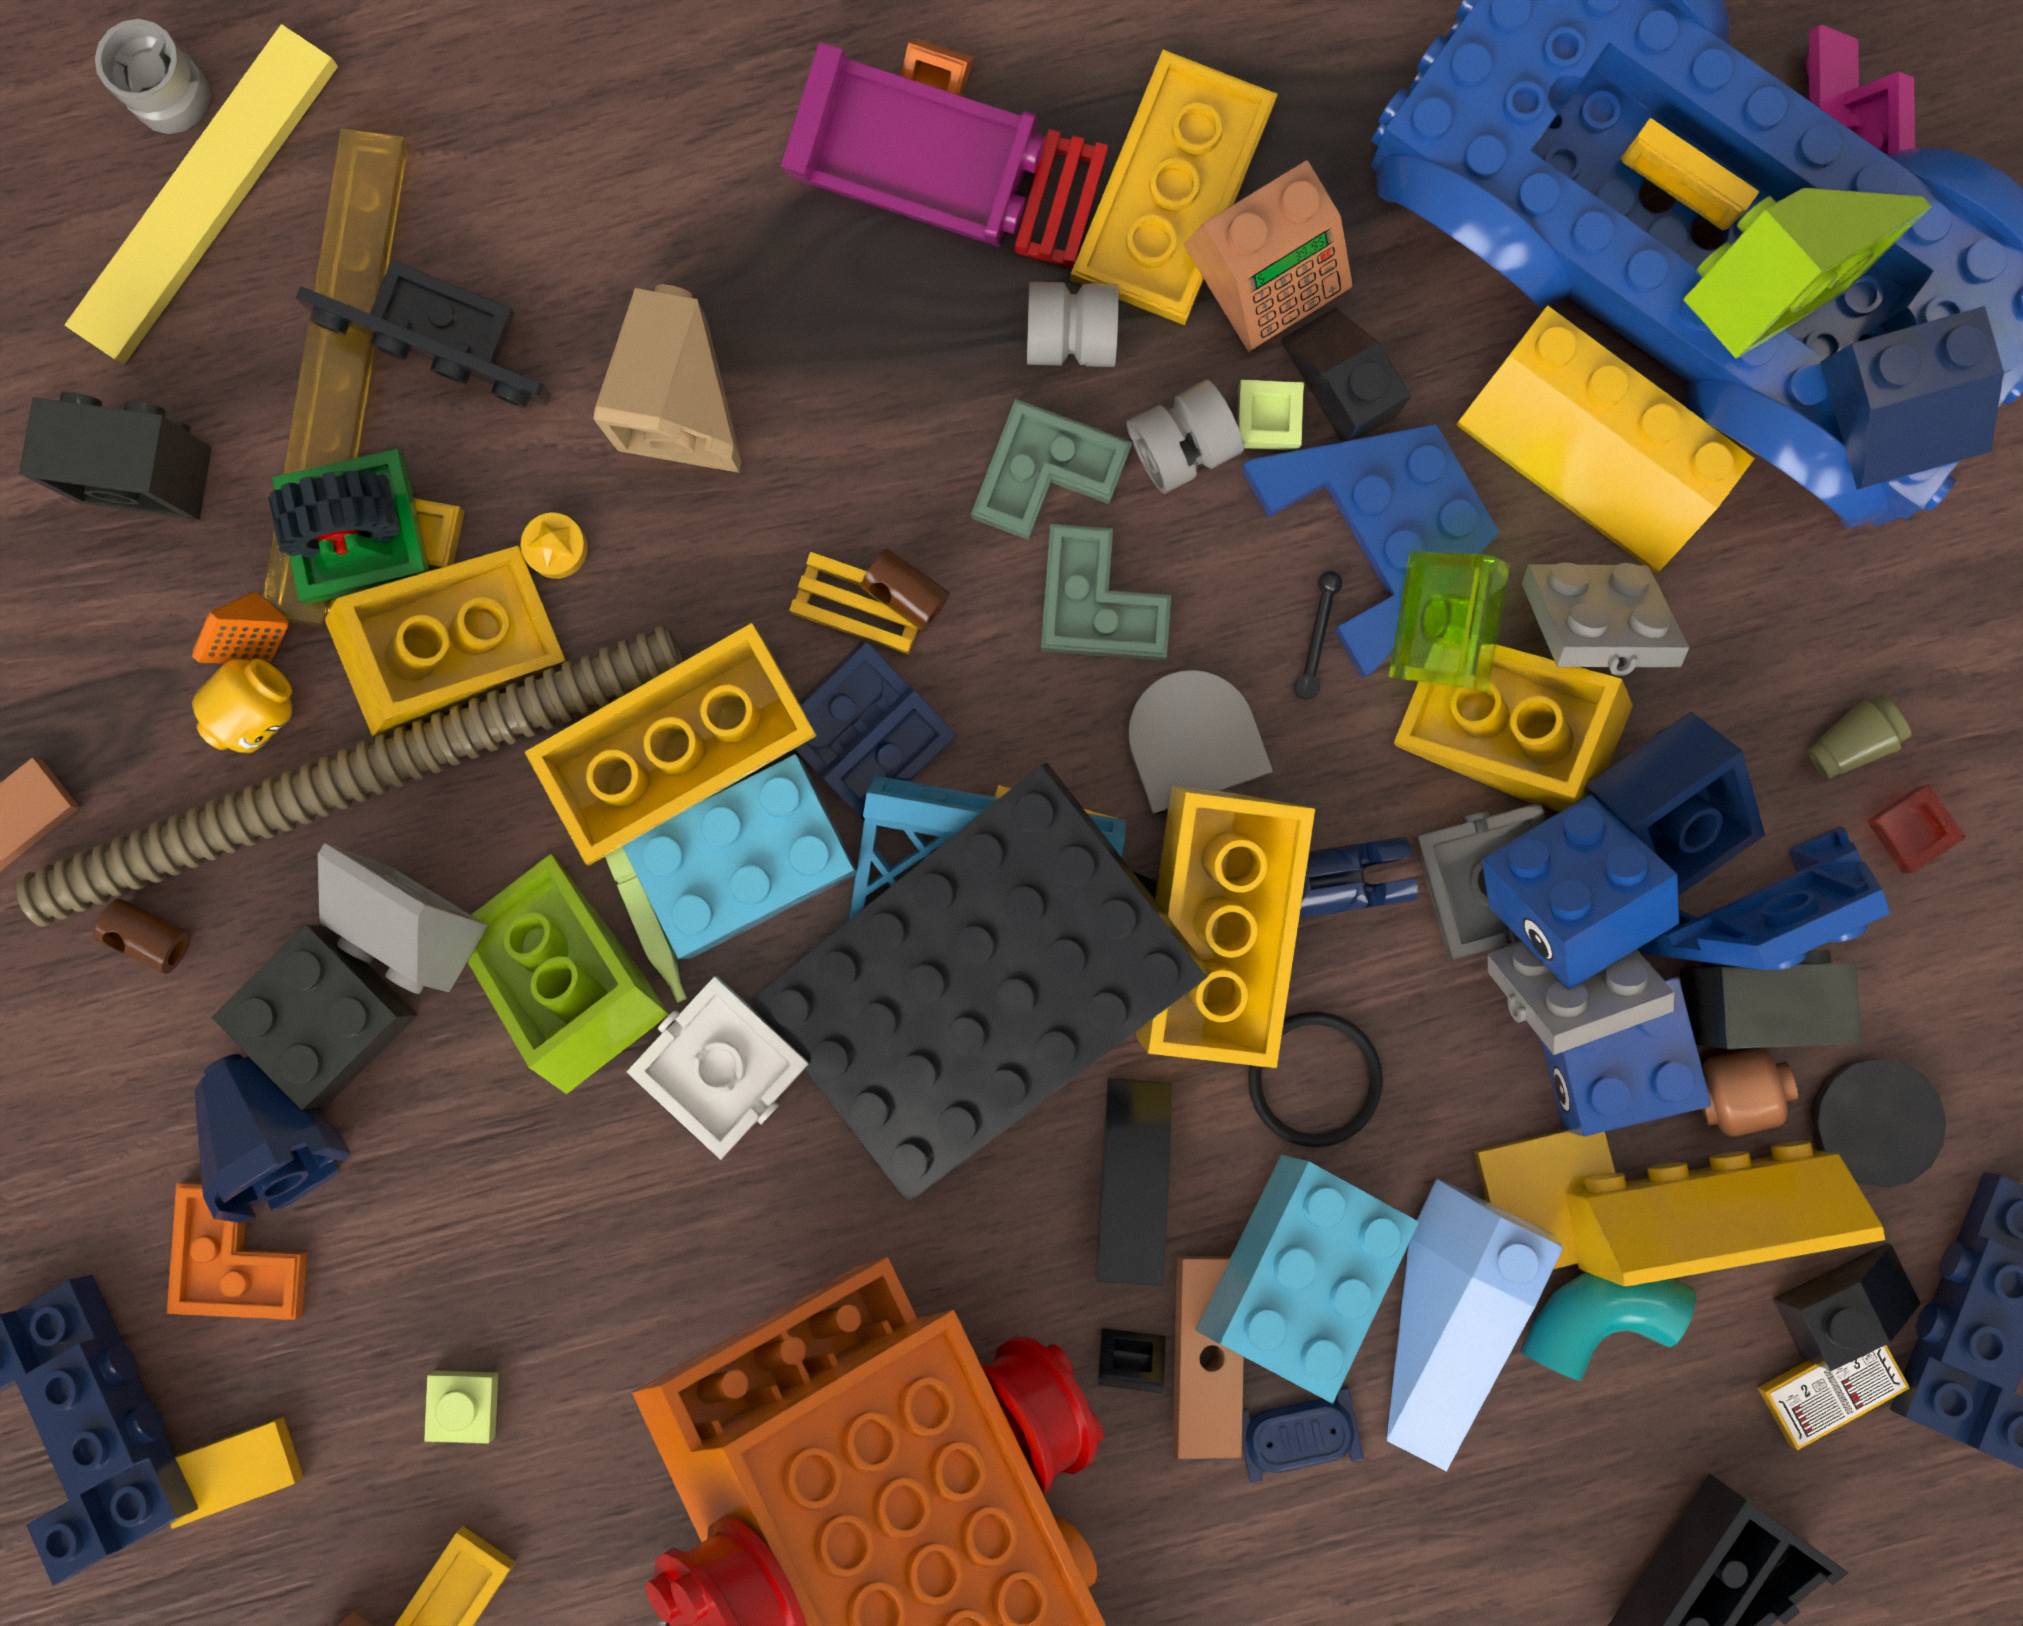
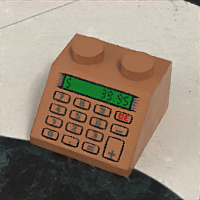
[1183,160,1353,352]

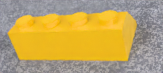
[1456,305,1755,574]
[525,623,817,866]
[1136,785,1315,1068]
[1566,1141,1885,1287]

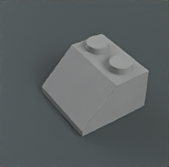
[318,843,488,994]

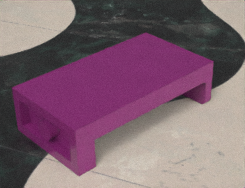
[781,42,1046,247]

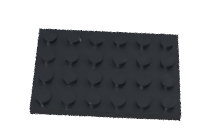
[752,762,1212,1203]

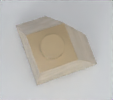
[593,284,742,473]

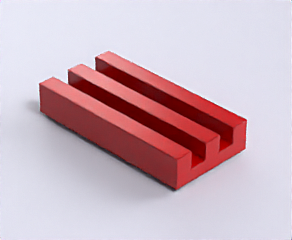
[1015,129,1108,269]

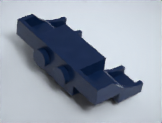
[1890,1172,2023,1469]
[0,1275,198,1586]

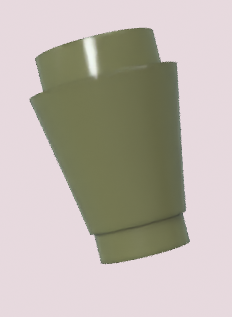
[1806,695,1911,780]

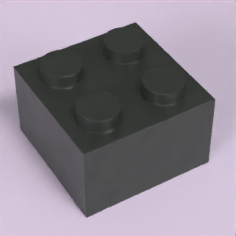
[19,392,212,520]
[211,924,418,1110]
[1680,950,1862,1049]

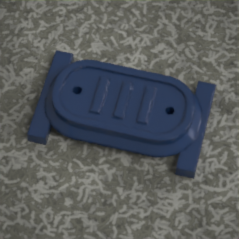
[1242,1387,1364,1483]

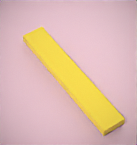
[65,24,338,365]

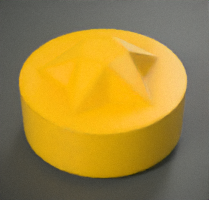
[521,513,588,579]

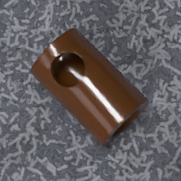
[860,548,950,631]
[94,898,191,974]

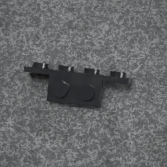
[295,259,551,409]

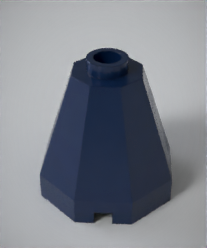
[194,1054,351,1223]

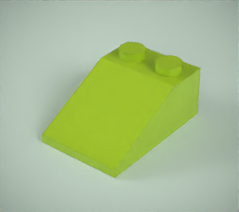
[1683,188,1932,359]
[467,854,669,1094]

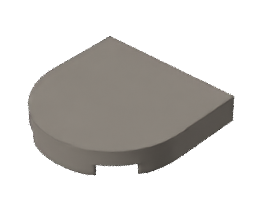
[1128,670,1273,815]

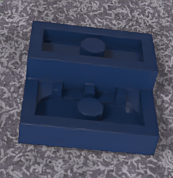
[795,640,957,821]

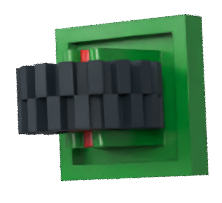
[268,449,430,605]

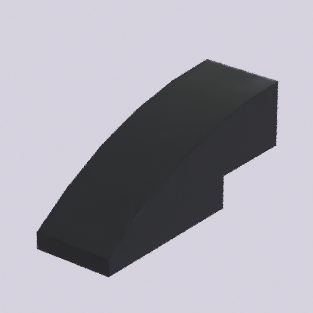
[1095,1078,1172,1286]

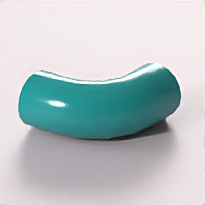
[1520,1272,1696,1381]

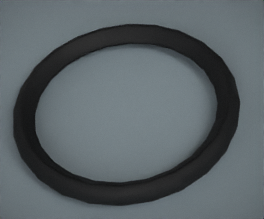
[1248,1012,1383,1147]

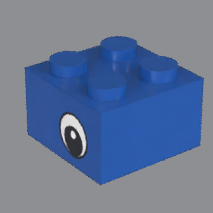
[1482,794,1679,990]
[1541,978,1711,1136]

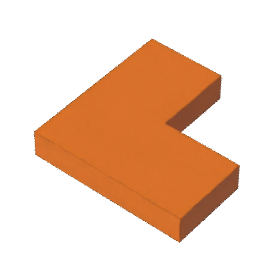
[167,1181,307,1320]

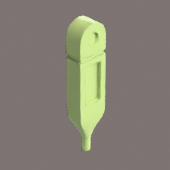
[605,847,687,1003]

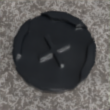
[1811,1058,1946,1188]

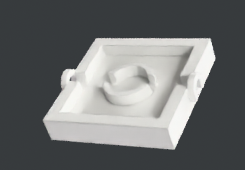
[627,976,809,1160]

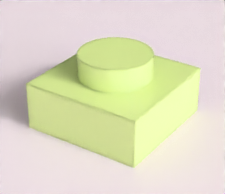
[1237,380,1304,451]
[424,1371,498,1443]

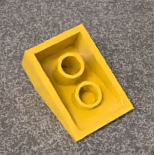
[325,546,566,737]
[1394,629,1633,812]

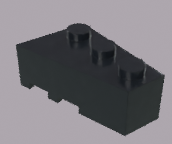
[1608,1474,1849,1626]

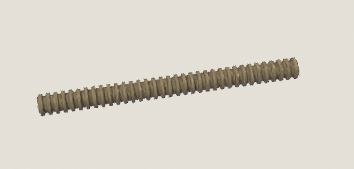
[16,625,684,927]

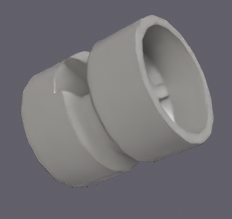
[95,19,211,134]
[1027,281,1119,367]
[1127,379,1244,494]

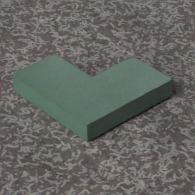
[971,399,1132,540]
[1041,524,1171,661]

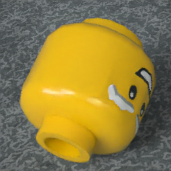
[192,659,293,753]

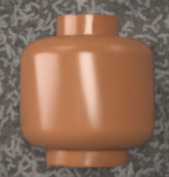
[1701,1047,1798,1137]

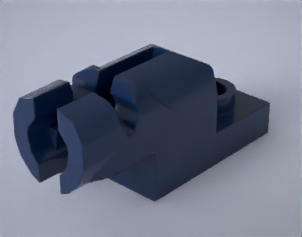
[1299,836,1418,919]

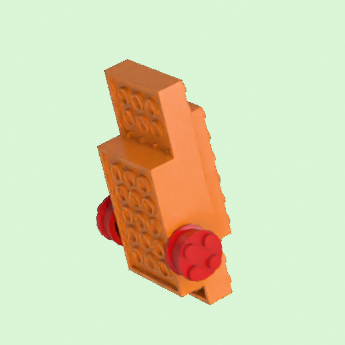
[631,1257,1106,1626]

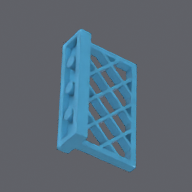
[849,776,1126,920]

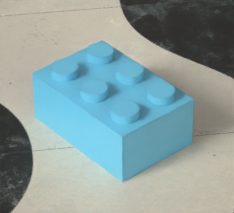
[623,754,857,959]
[1195,1154,1419,1404]

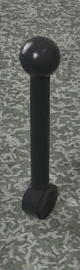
[1294,571,1343,700]

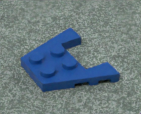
[1241,424,1500,679]
[1637,826,1891,970]

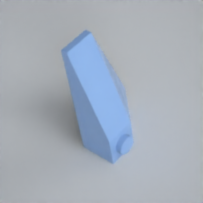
[1387,1177,1563,1471]

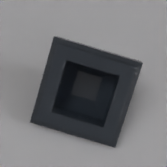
[1098,1328,1166,1394]

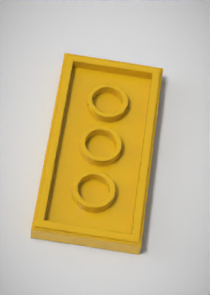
[1070,49,1278,325]

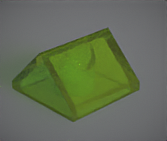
[1389,551,1510,692]

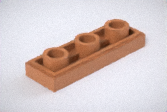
[1172,1256,1244,1459]

